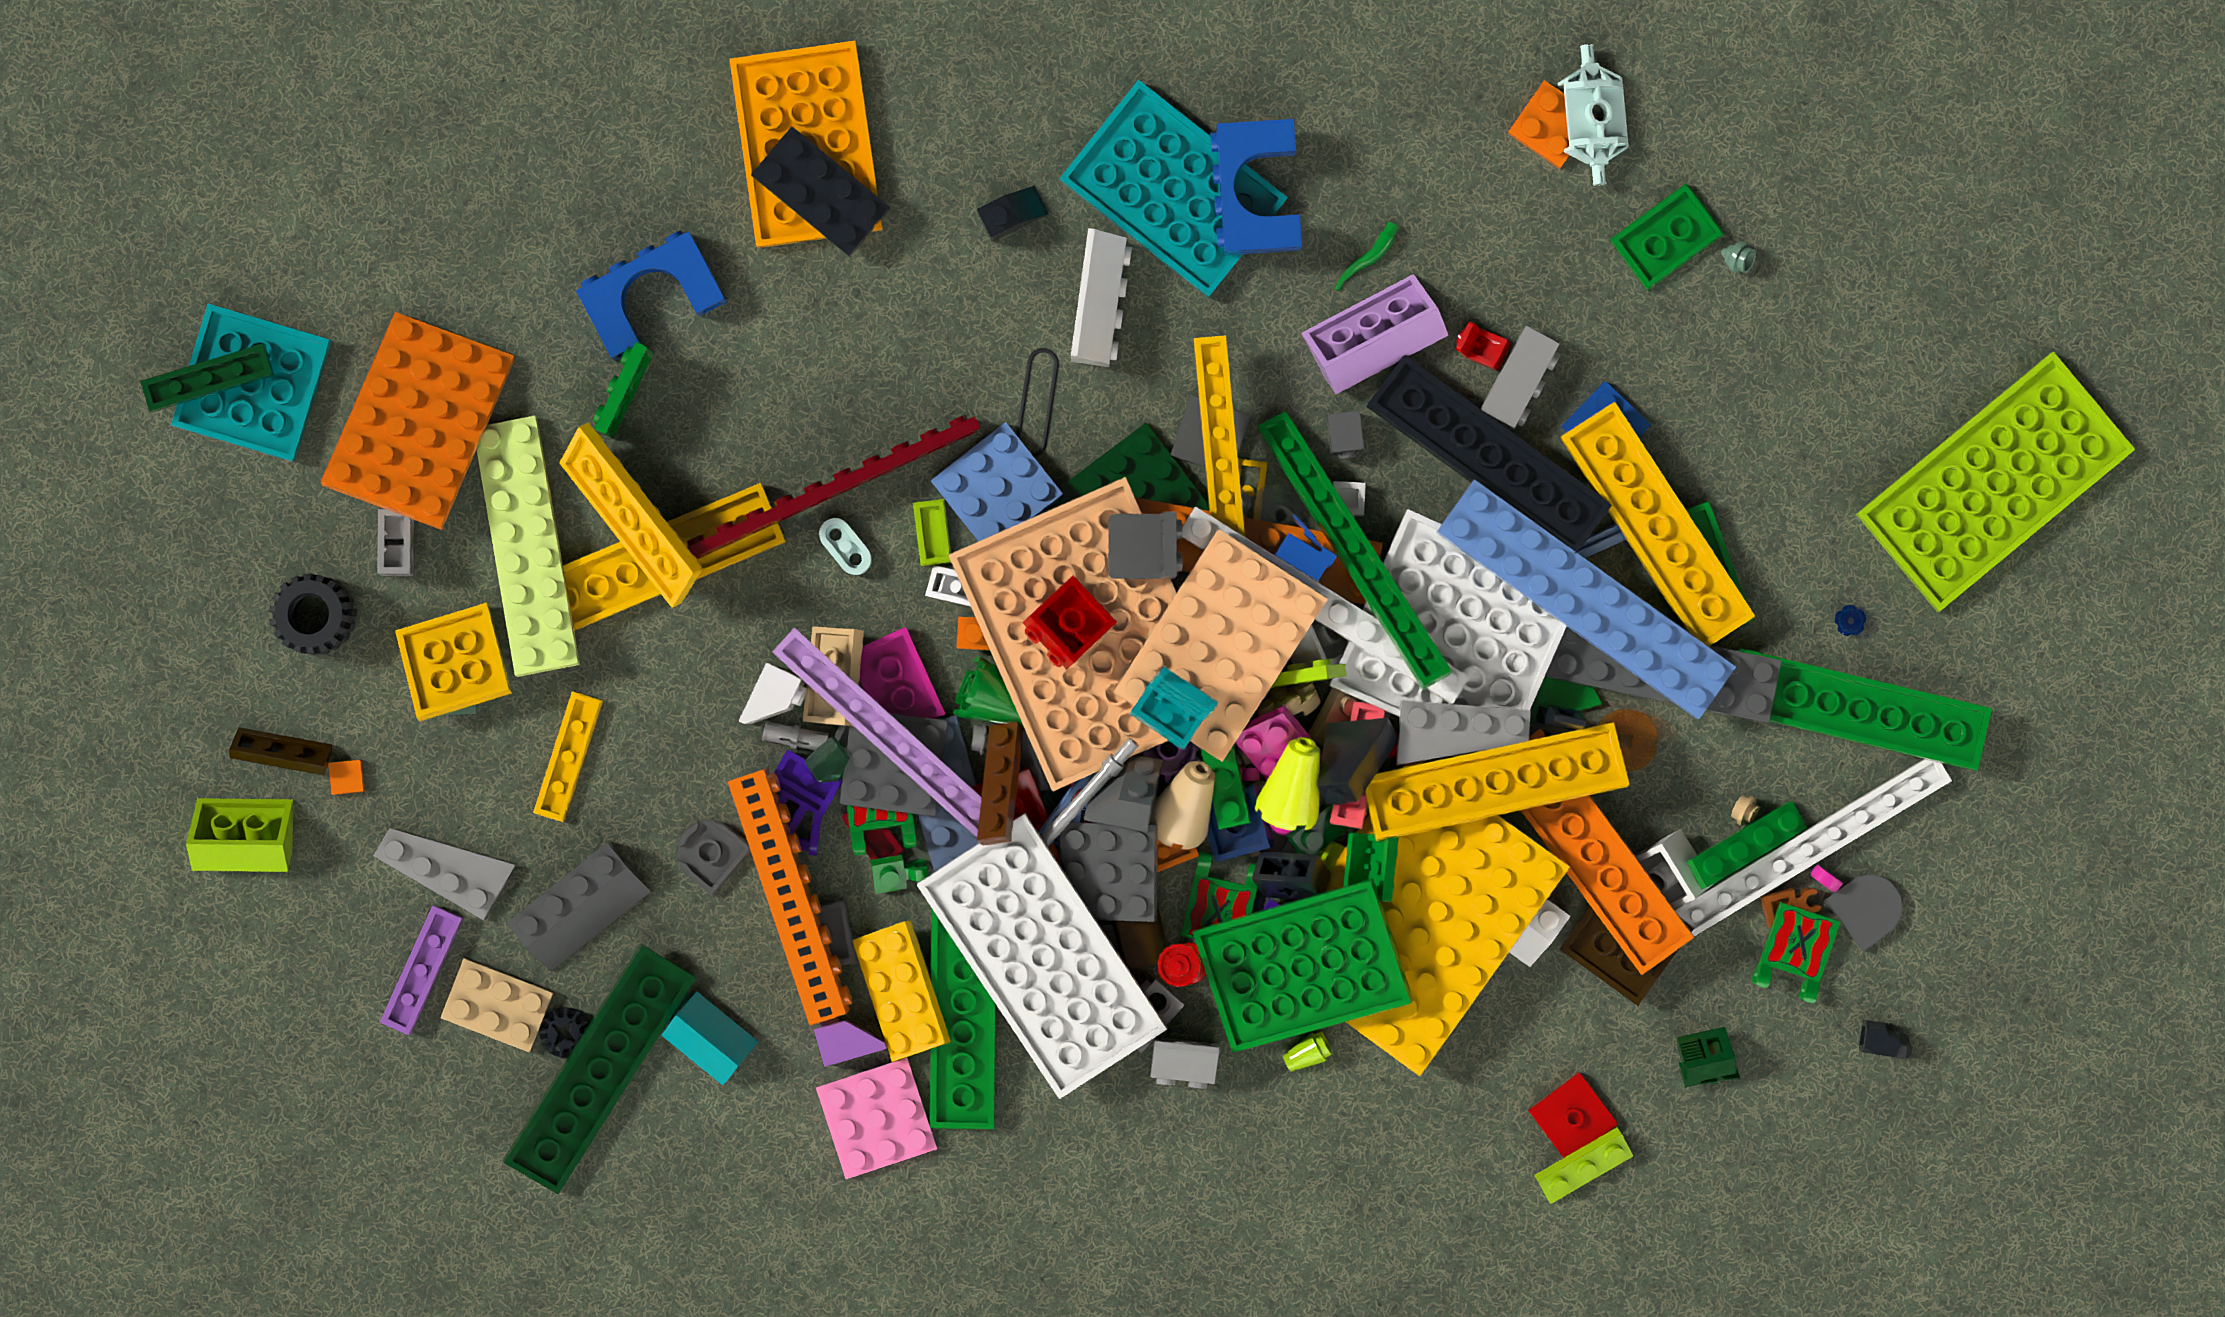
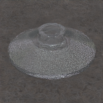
[1246,484,1309,528]

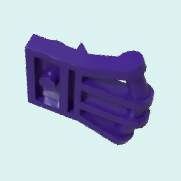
[774,749,843,856]

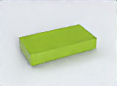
[913,499,952,566]

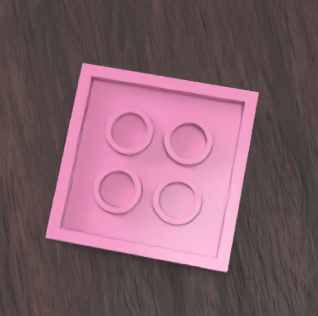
[816,1057,937,1179]

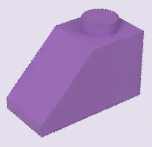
[814,1017,887,1067]

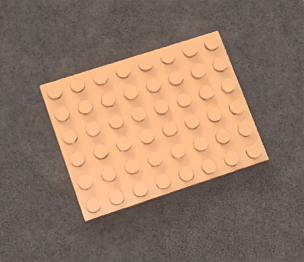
[948,477,1176,791]

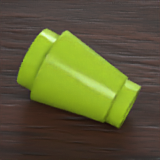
[1283,1032,1333,1072]

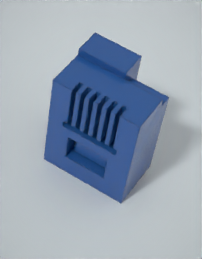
[1275,514,1337,582]

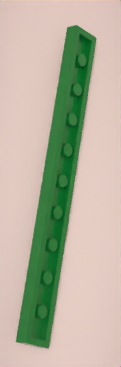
[1258,411,1452,690]

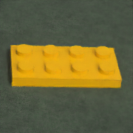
[852,920,951,1062]

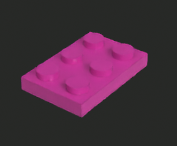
[859,627,946,719]
[1236,705,1322,780]

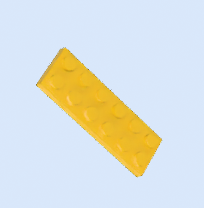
[560,422,703,608]

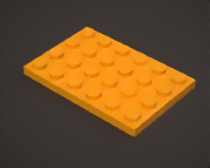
[729,41,883,248]

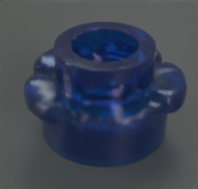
[1835,605,1866,636]

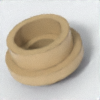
[1731,795,1759,826]

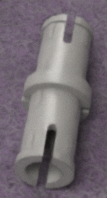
[762,721,829,753]

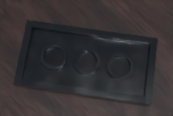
[751,126,890,257]

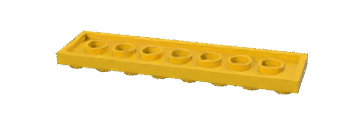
[1560,402,1755,647]
[563,483,786,631]
[1364,722,1629,842]

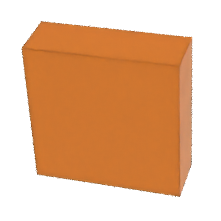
[328,760,365,795]

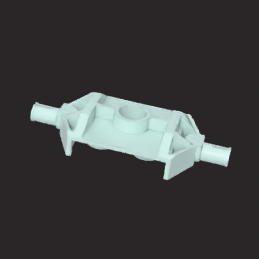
[1558,44,1629,186]

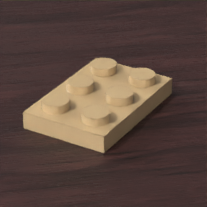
[803,626,864,726]
[440,958,554,1053]

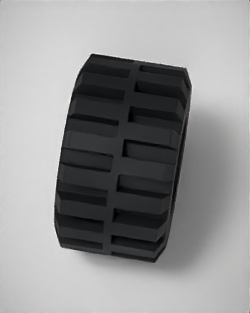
[269,574,356,655]

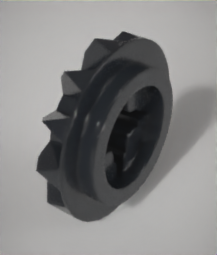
[539,1007,589,1058]

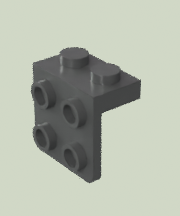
[1108,512,1182,579]

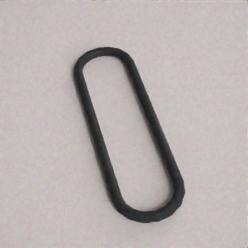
[1016,348,1059,457]

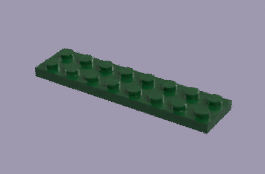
[503,943,696,1194]

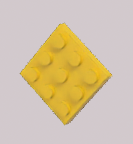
[395,603,512,721]

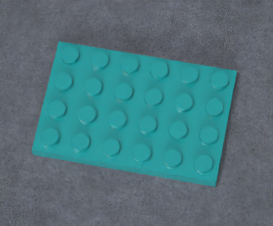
[1059,79,1288,298]

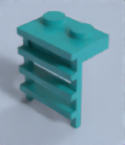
[1129,666,1218,750]

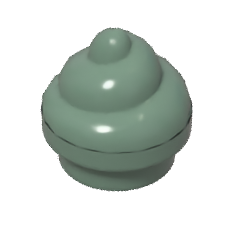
[1721,241,1756,273]

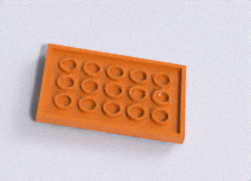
[321,312,515,530]

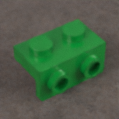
[1343,833,1398,902]

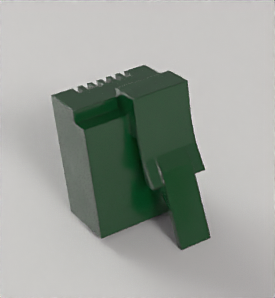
[1677,1027,1740,1088]

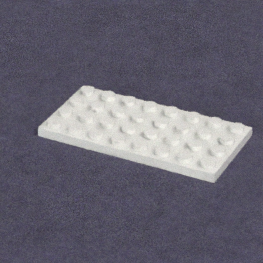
[917,813,1167,1099]

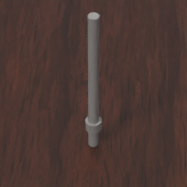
[1041,737,1139,847]

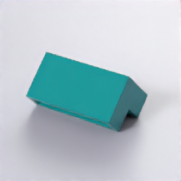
[661,992,759,1085]

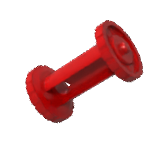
[1158,942,1206,987]

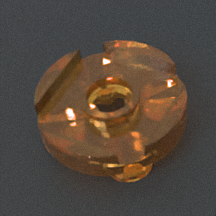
[1597,709,1658,772]

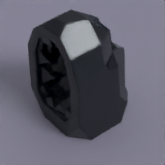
[1859,1019,1913,1059]

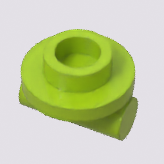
[1317,841,1345,876]

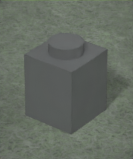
[1326,411,1364,460]

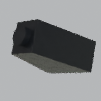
[1317,718,1398,805]

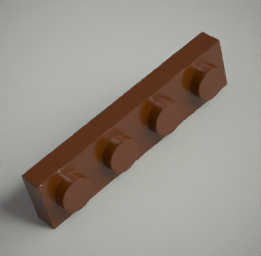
[977,722,1024,846]

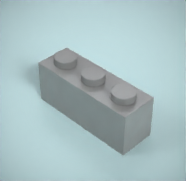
[1480,326,1561,430]

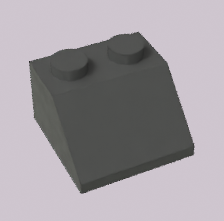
[1084,755,1162,832]

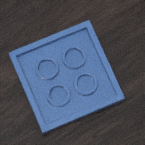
[930,422,1065,542]

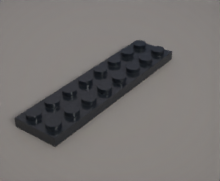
[1366,355,1612,554]

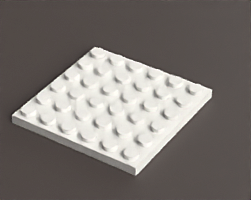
[1329,509,1566,752]

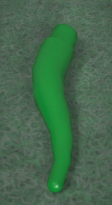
[1335,221,1399,291]

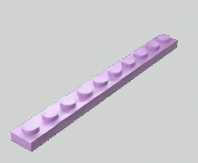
[772,628,981,838]

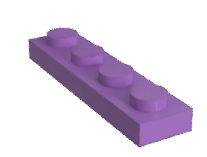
[380,905,463,1035]

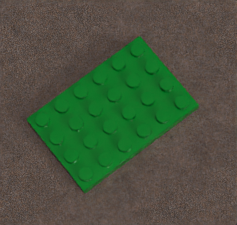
[1193,878,1414,1053]

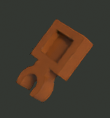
[1760,887,1821,928]

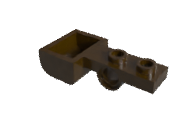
[1100,900,1167,970]

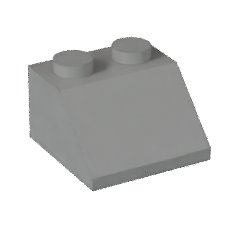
[1150,1037,1219,1089]

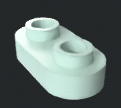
[819,518,872,575]

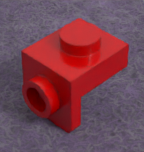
[1456,322,1512,372]

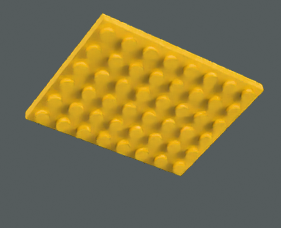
[1326,761,1570,1076]

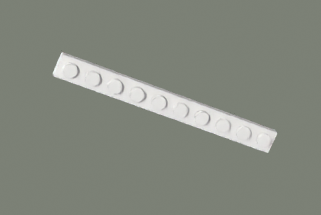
[1182,507,1470,704]
[1675,759,1952,936]

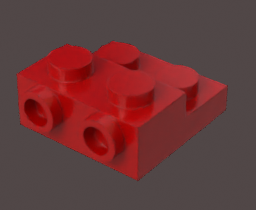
[1022,575,1117,670]

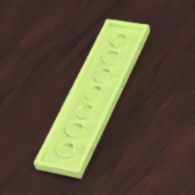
[477,416,580,677]

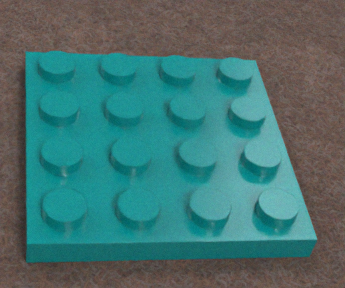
[171,304,332,462]

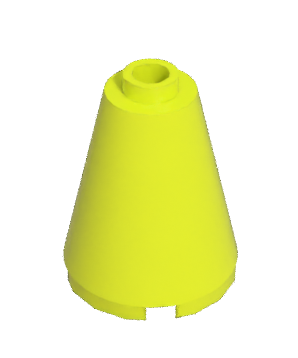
[1255,737,1320,831]

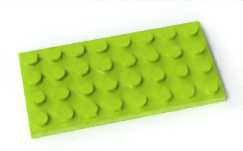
[1856,351,2135,612]

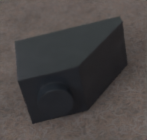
[977,186,1048,242]

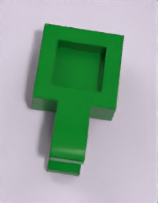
[870,855,929,894]

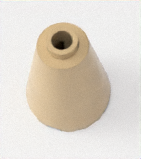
[1150,761,1215,849]

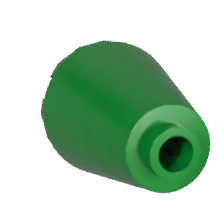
[953,656,1024,727]

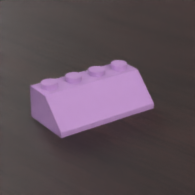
[1301,274,1448,394]

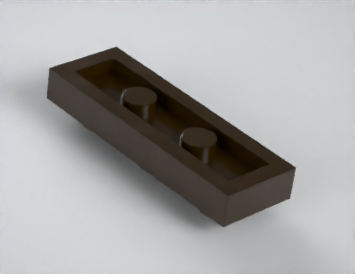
[229,727,332,775]

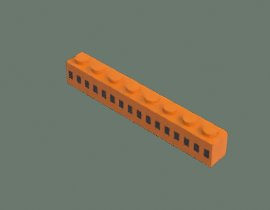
[728,767,852,1025]

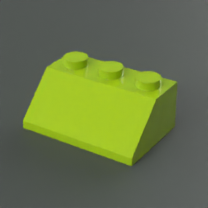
[186,798,293,872]

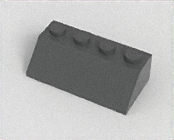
[507,842,651,971]

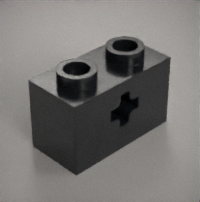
[1252,851,1331,900]

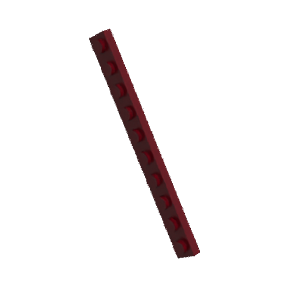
[687,415,981,560]

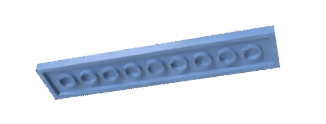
[1436,479,1736,720]

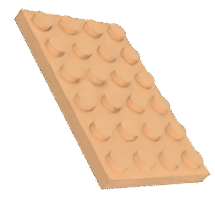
[1114,528,1328,762]

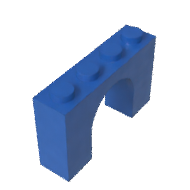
[1211,119,1302,255]
[576,230,727,361]

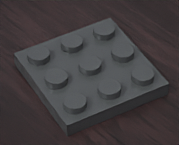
[840,713,948,816]
[1060,822,1157,922]

